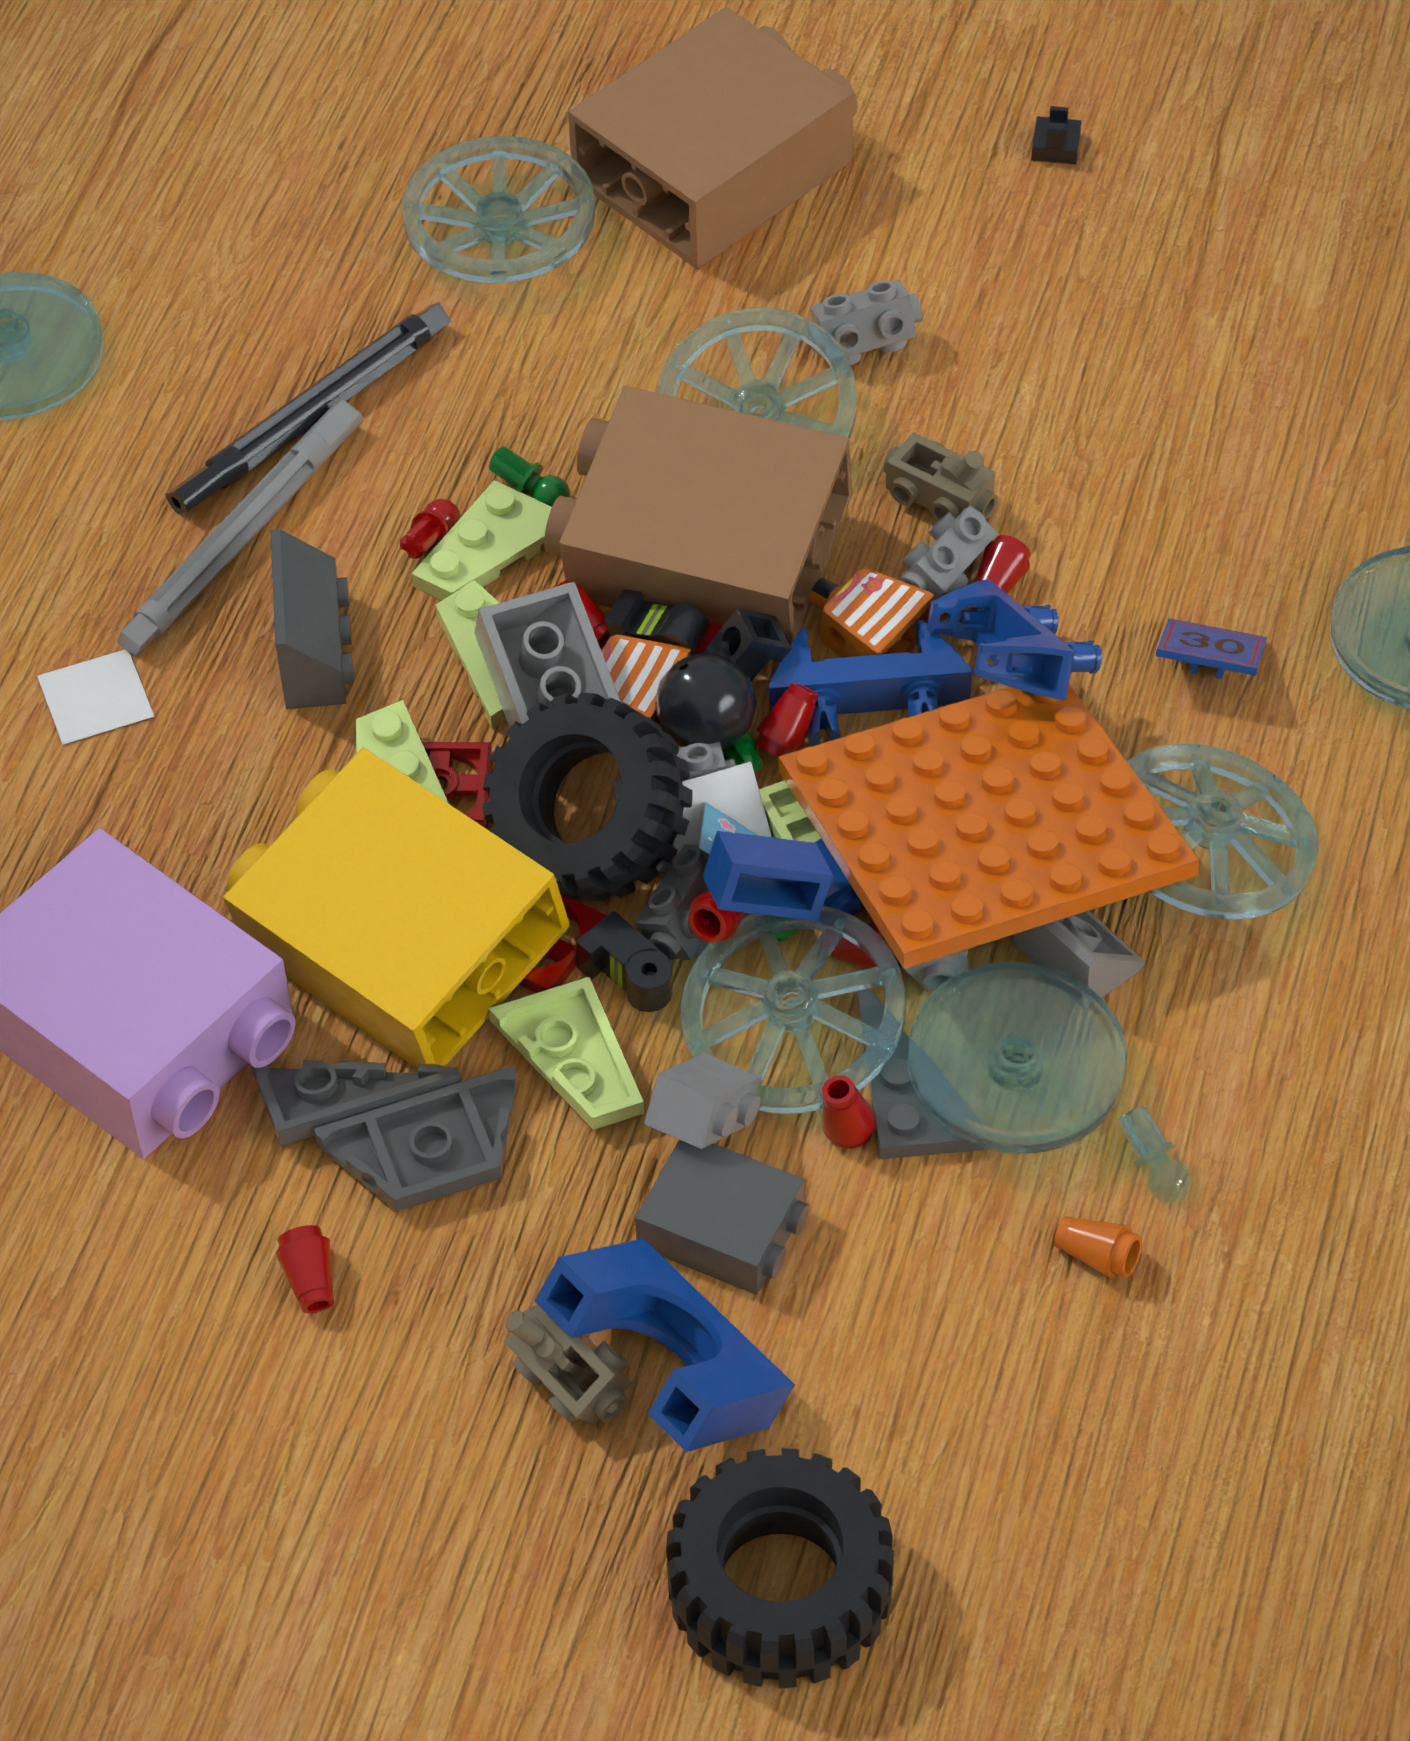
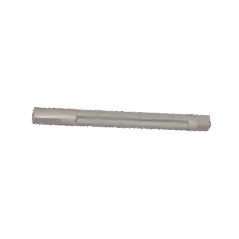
[117,399,363,658]

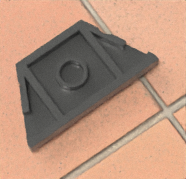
[313,1066,517,1212]

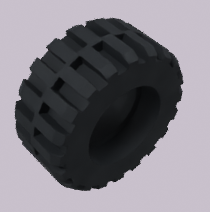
[482,692,692,902]
[666,1448,894,1688]

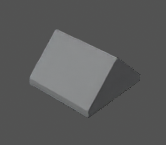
[1013,911,1146,1010]

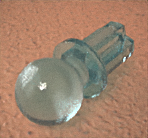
[1119,1106,1192,1203]

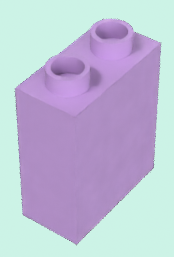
[0,828,295,1160]

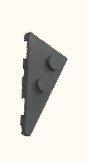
[857,989,985,1159]
[251,1060,461,1146]

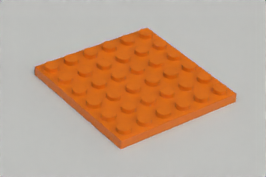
[778,684,1199,969]

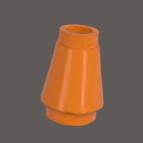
[1054,1216,1142,1279]

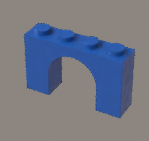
[534,1239,795,1452]

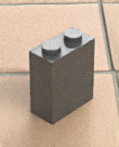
[635,1140,810,1295]

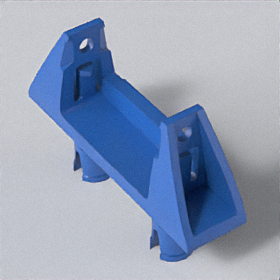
[927,580,1102,700]
[769,620,972,746]

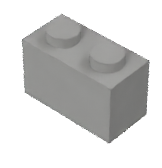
[644,1053,761,1149]

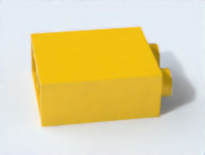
[223,747,570,1069]

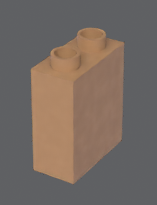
[568,7,858,269]
[544,385,852,646]

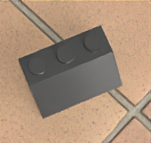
[270,529,354,709]

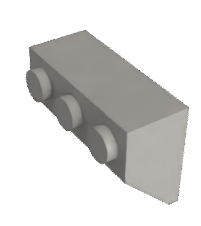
[474,582,621,727]

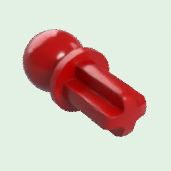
[400,499,461,559]

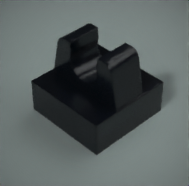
[1031,106,1082,165]

